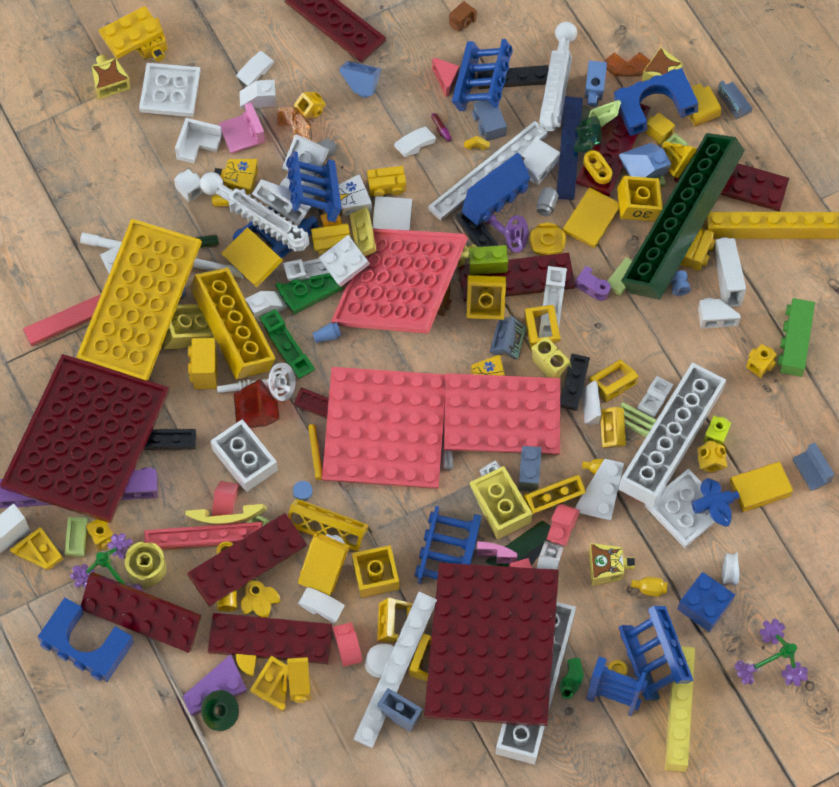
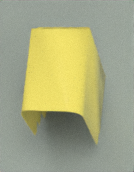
[532,336,571,378]

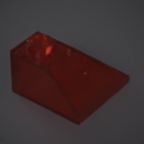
[233,380,279,428]

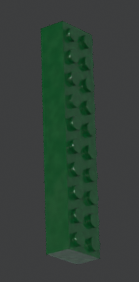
[621,133,745,300]

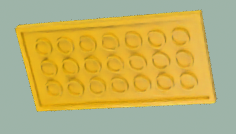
[76,218,202,380]

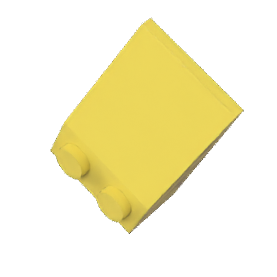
[163,304,216,349]
[469,466,532,540]

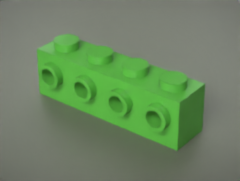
[777,298,815,377]

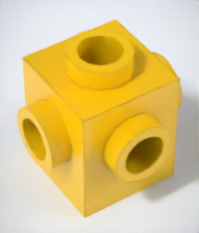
[293,92,326,118]
[746,343,777,378]
[697,441,727,473]

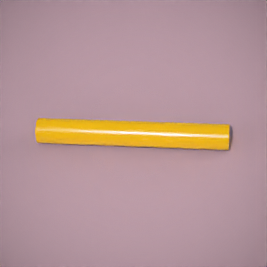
[308,424,322,480]

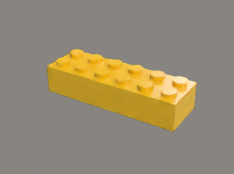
[190,267,276,380]

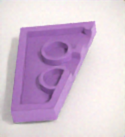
[183,654,247,716]

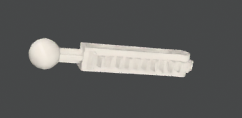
[540,21,577,131]
[200,172,309,251]

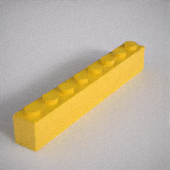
[705,212,839,239]

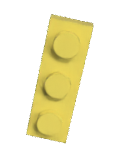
[350,207,377,256]

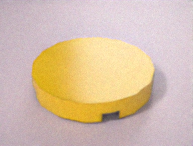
[529,222,566,256]

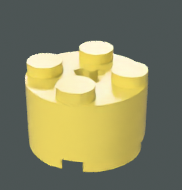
[125,542,167,588]

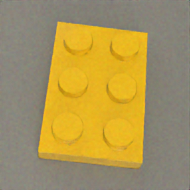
[98,6,164,59]

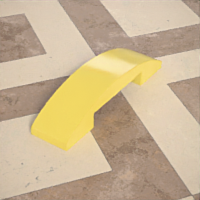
[185,504,267,525]

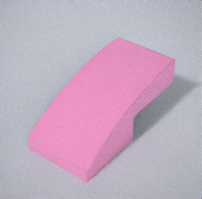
[477,541,517,564]

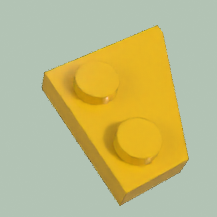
[661,142,697,178]
[10,527,64,570]
[250,656,288,711]

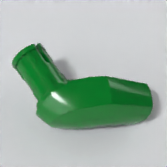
[559,658,584,699]

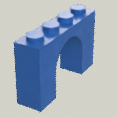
[614,68,698,136]
[37,597,134,682]

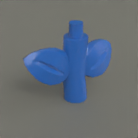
[691,478,740,527]

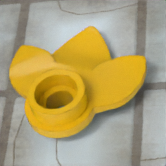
[241,581,281,618]

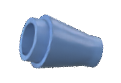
[312,322,342,343]

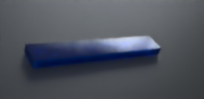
[556,96,583,200]

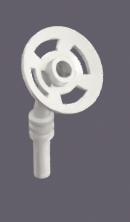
[217,363,296,401]

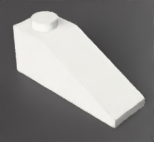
[252,179,311,225]

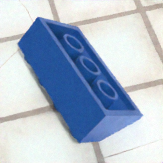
[462,152,530,226]

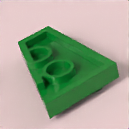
[275,273,343,315]

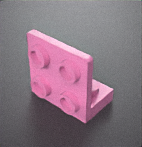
[219,102,265,154]

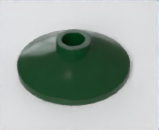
[201,690,239,731]

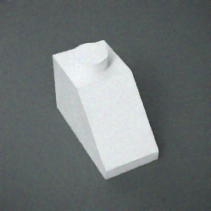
[239,80,276,109]
[245,291,288,323]
[698,298,741,329]
[537,541,564,570]

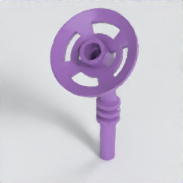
[487,214,528,252]

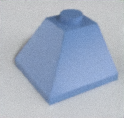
[339,61,382,98]
[619,143,671,178]

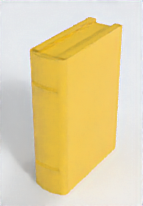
[730,461,793,512]
[298,532,350,596]

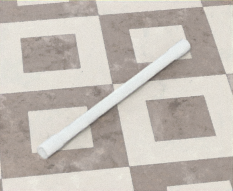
[80,232,244,279]

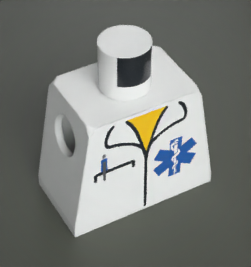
[339,174,372,217]

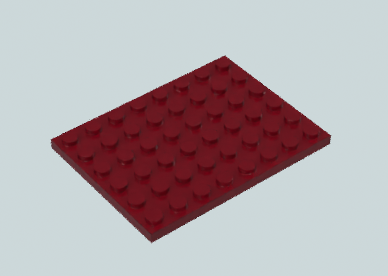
[0,354,170,524]
[424,563,559,726]

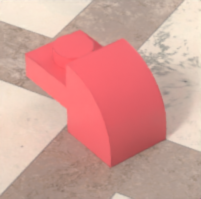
[546,504,580,546]
[333,622,362,667]

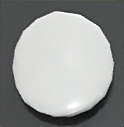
[722,552,740,586]
[365,644,394,678]

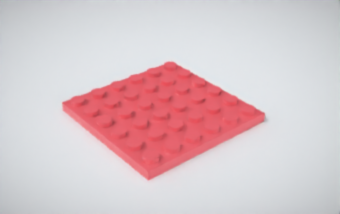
[331,228,468,334]
[322,367,445,489]

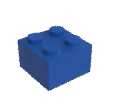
[677,572,735,633]

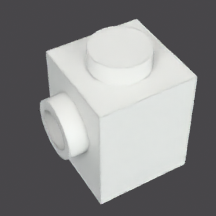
[174,169,204,203]

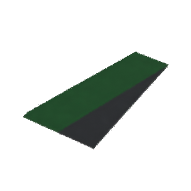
[485,520,551,567]

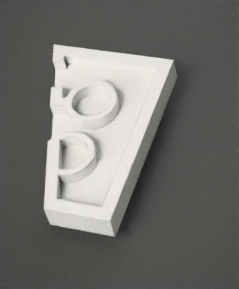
[575,459,624,521]

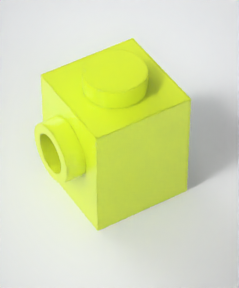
[703,416,731,445]

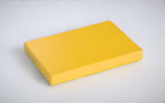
[563,187,620,249]
[221,227,283,287]

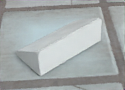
[581,381,601,425]

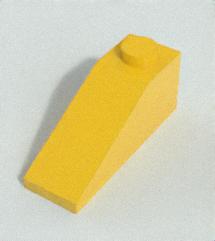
[287,658,311,703]

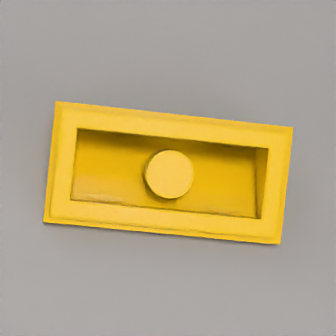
[600,407,626,448]

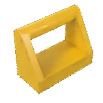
[524,305,561,350]
[589,359,639,403]
[377,598,413,643]
[409,633,432,682]

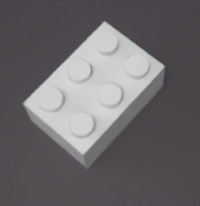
[211,419,278,493]

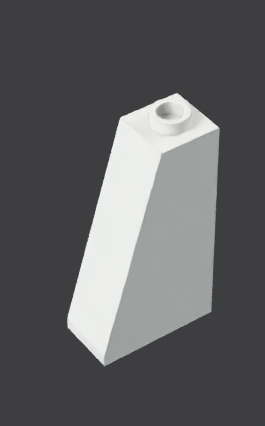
[714,237,746,307]
[0,504,31,553]

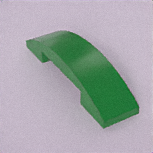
[259,308,315,379]

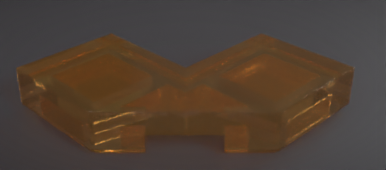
[604,52,651,77]
[277,107,312,141]

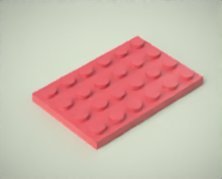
[444,373,560,455]

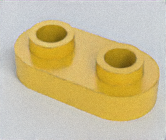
[584,151,612,184]

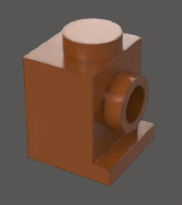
[449,1,477,32]

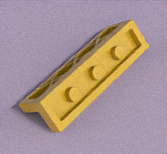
[288,498,369,552]

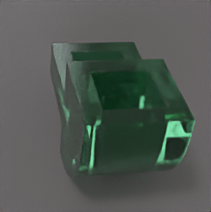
[573,116,602,153]

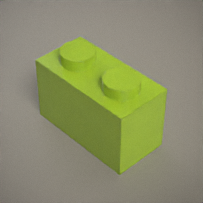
[468,245,508,275]

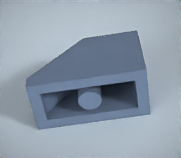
[377,688,423,732]

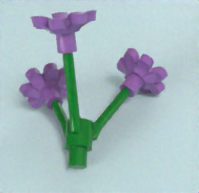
[70,533,144,592]
[735,619,808,686]

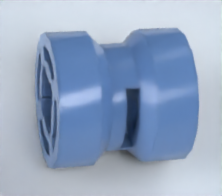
[670,271,691,296]

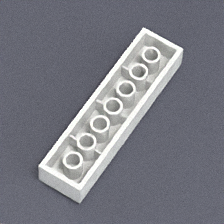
[618,362,726,508]
[495,602,576,765]

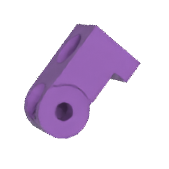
[575,266,611,301]

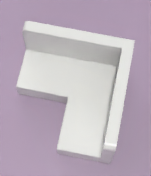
[175,118,222,163]

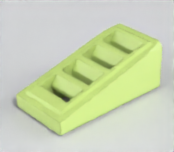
[587,100,621,131]

